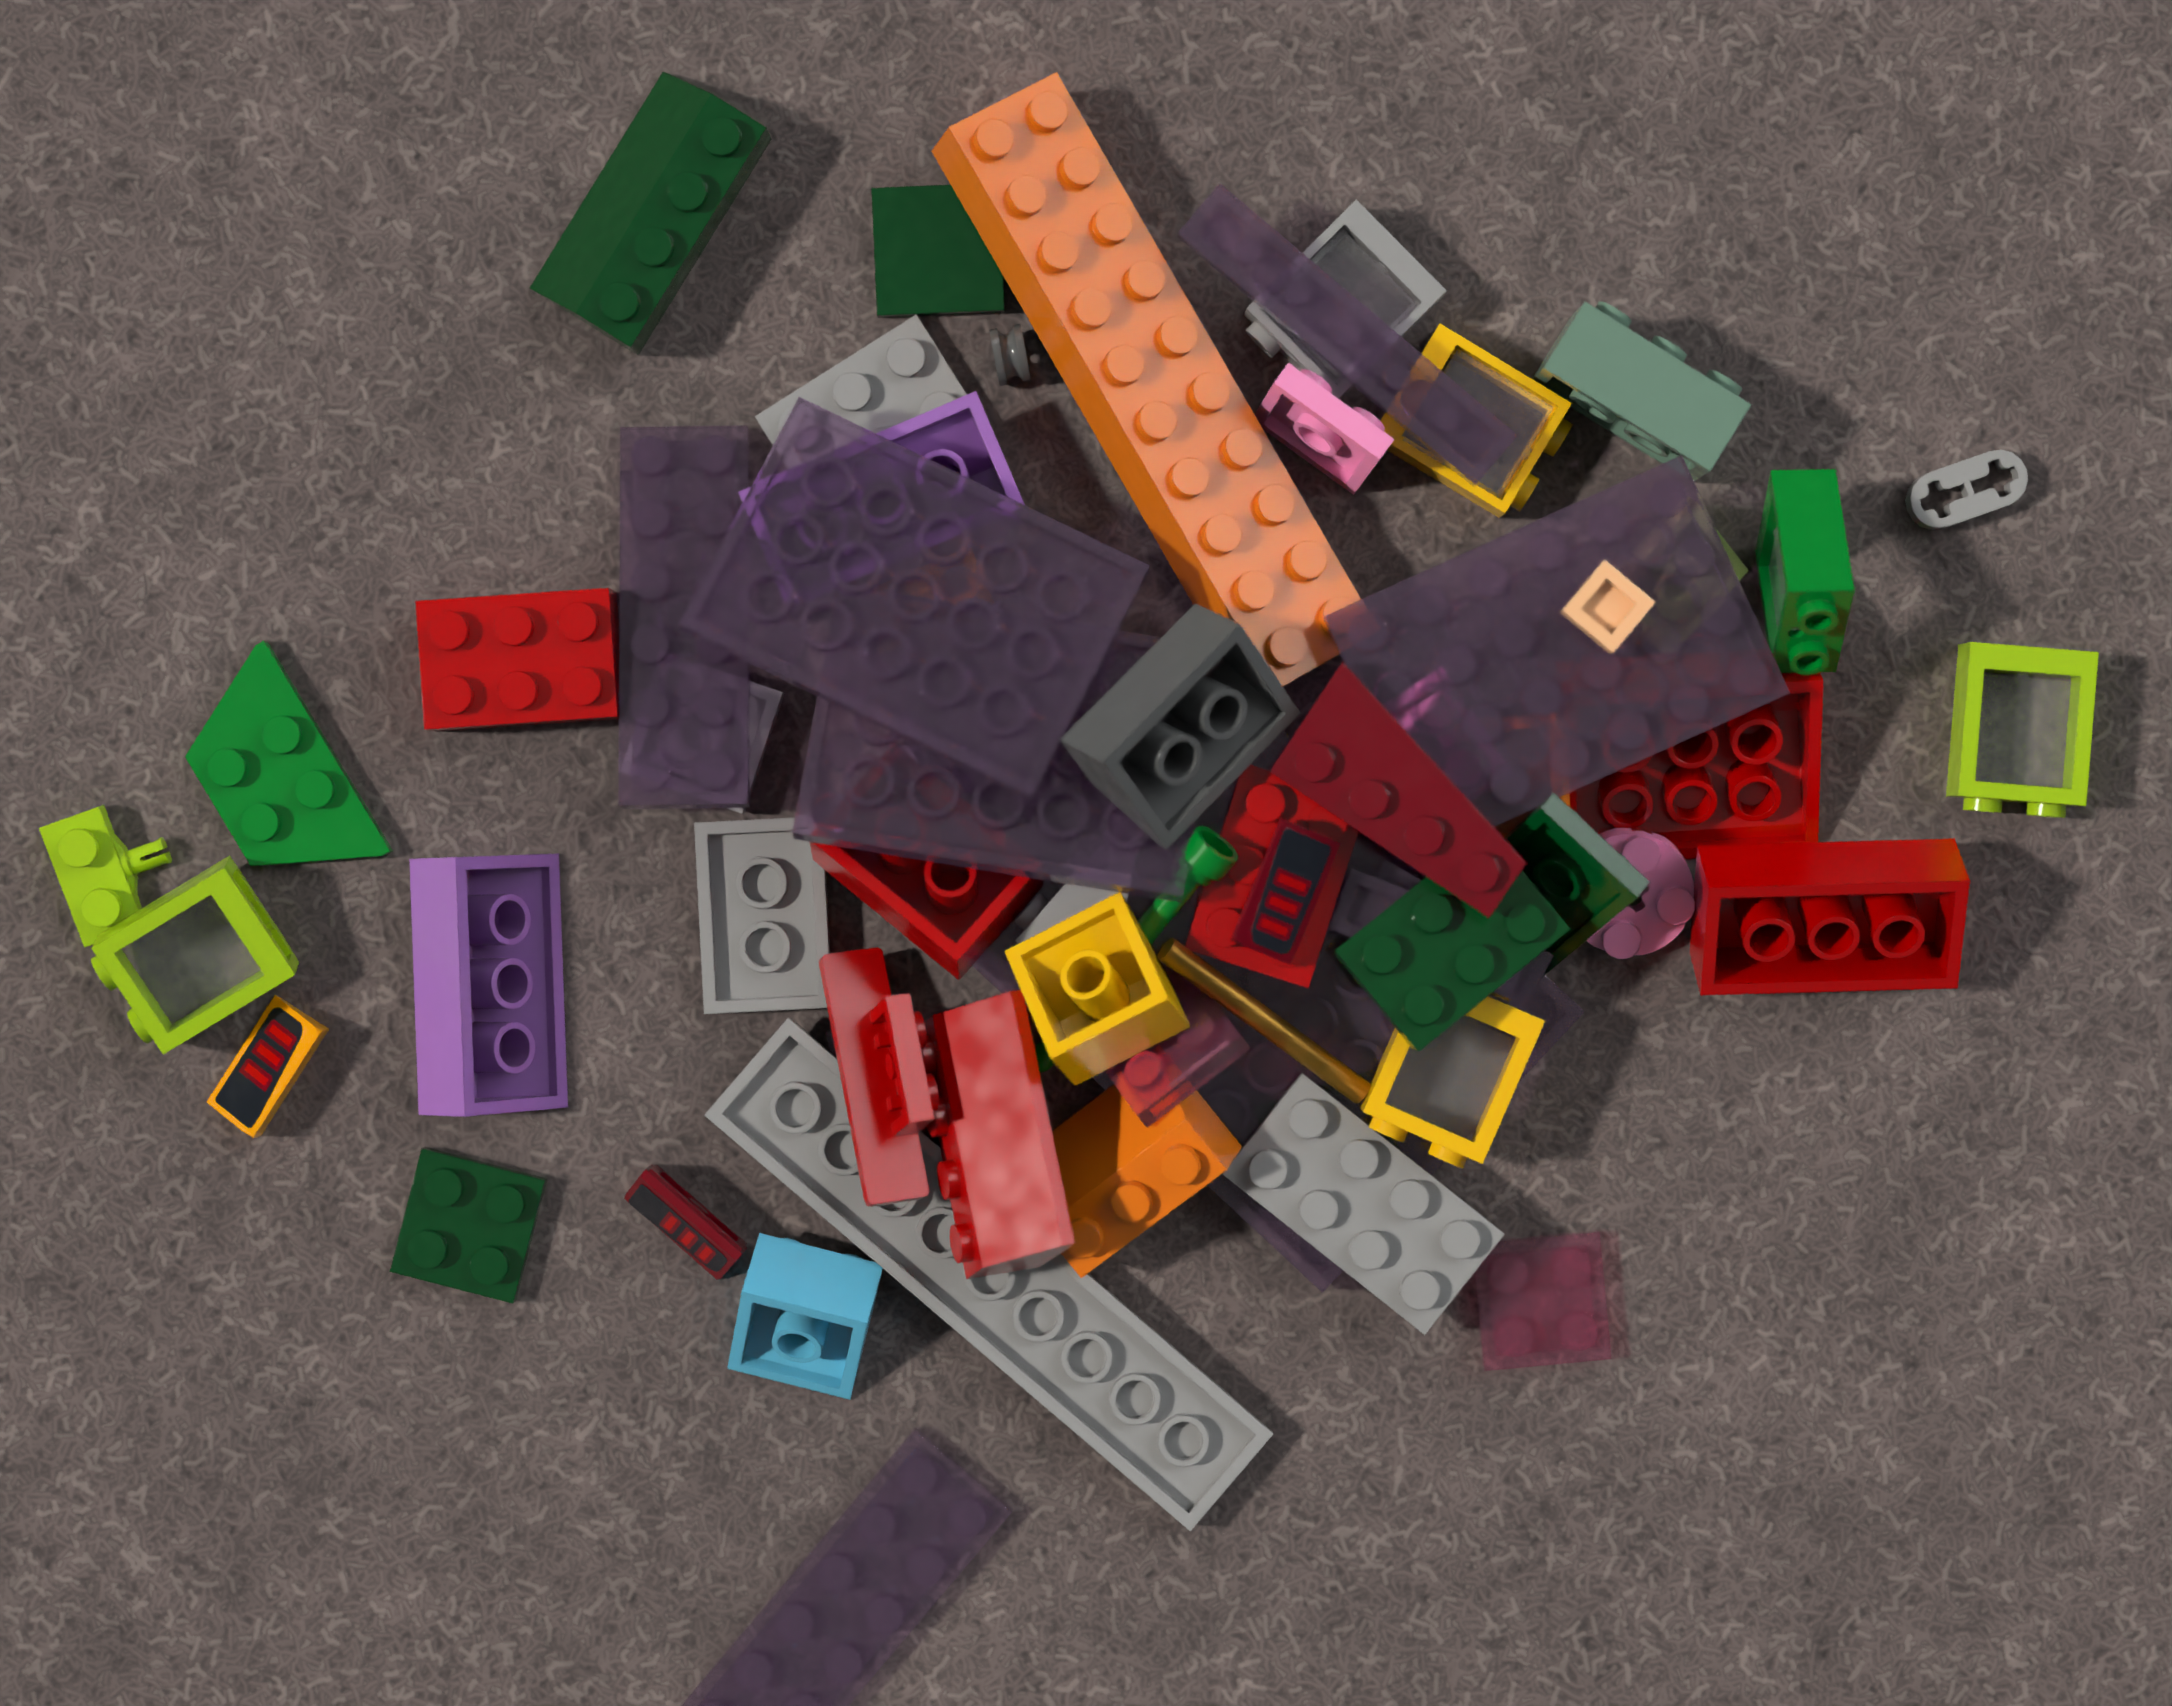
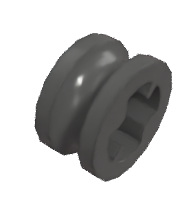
[989,324,1031,386]

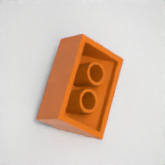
[1052,1047,1242,1278]

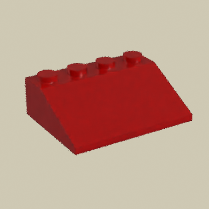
[1554,649,1824,859]

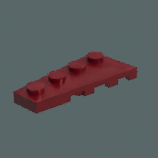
[1270,662,1527,918]

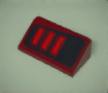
[1230,818,1340,965]
[624,1164,747,1280]

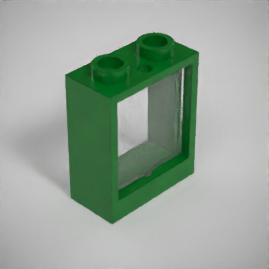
[1756,469,1855,675]

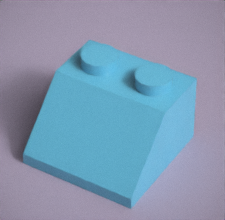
[727,1233,883,1400]

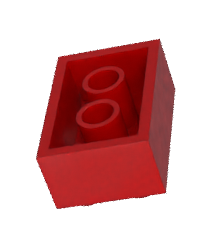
[415,588,625,731]
[809,744,1043,980]
[1184,764,1359,988]

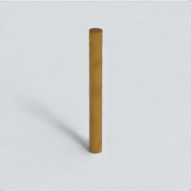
[1157,938,1371,1103]

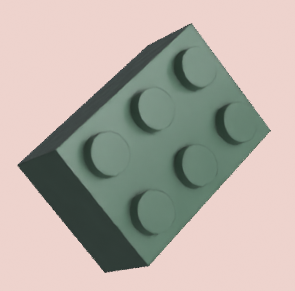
[1532,301,1751,483]

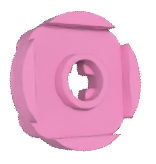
[1586,828,1695,959]

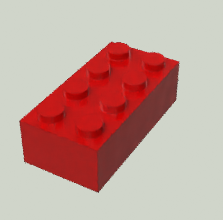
[1690,838,1970,996]

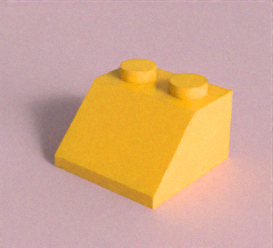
[1004,892,1191,1086]

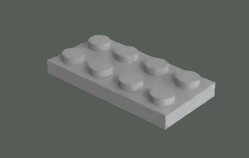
[1222,1072,1505,1335]

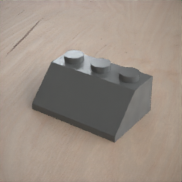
[1060,604,1300,850]

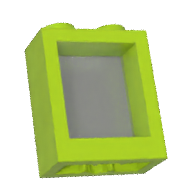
[1946,642,2099,818]
[91,855,299,1055]

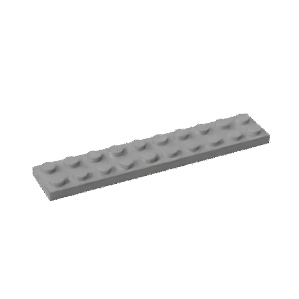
[704,1017,1273,1531]

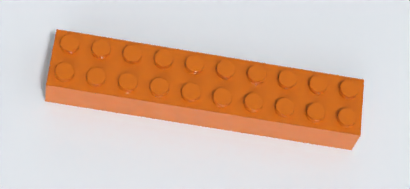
[931,72,1379,687]

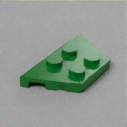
[185,641,393,866]

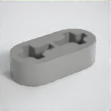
[1905,450,2028,530]

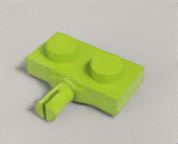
[39,805,172,948]

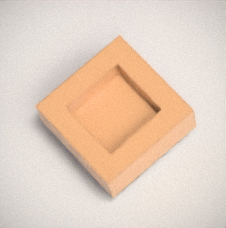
[1560,560,1656,654]

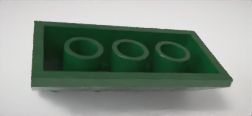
[530,72,772,355]

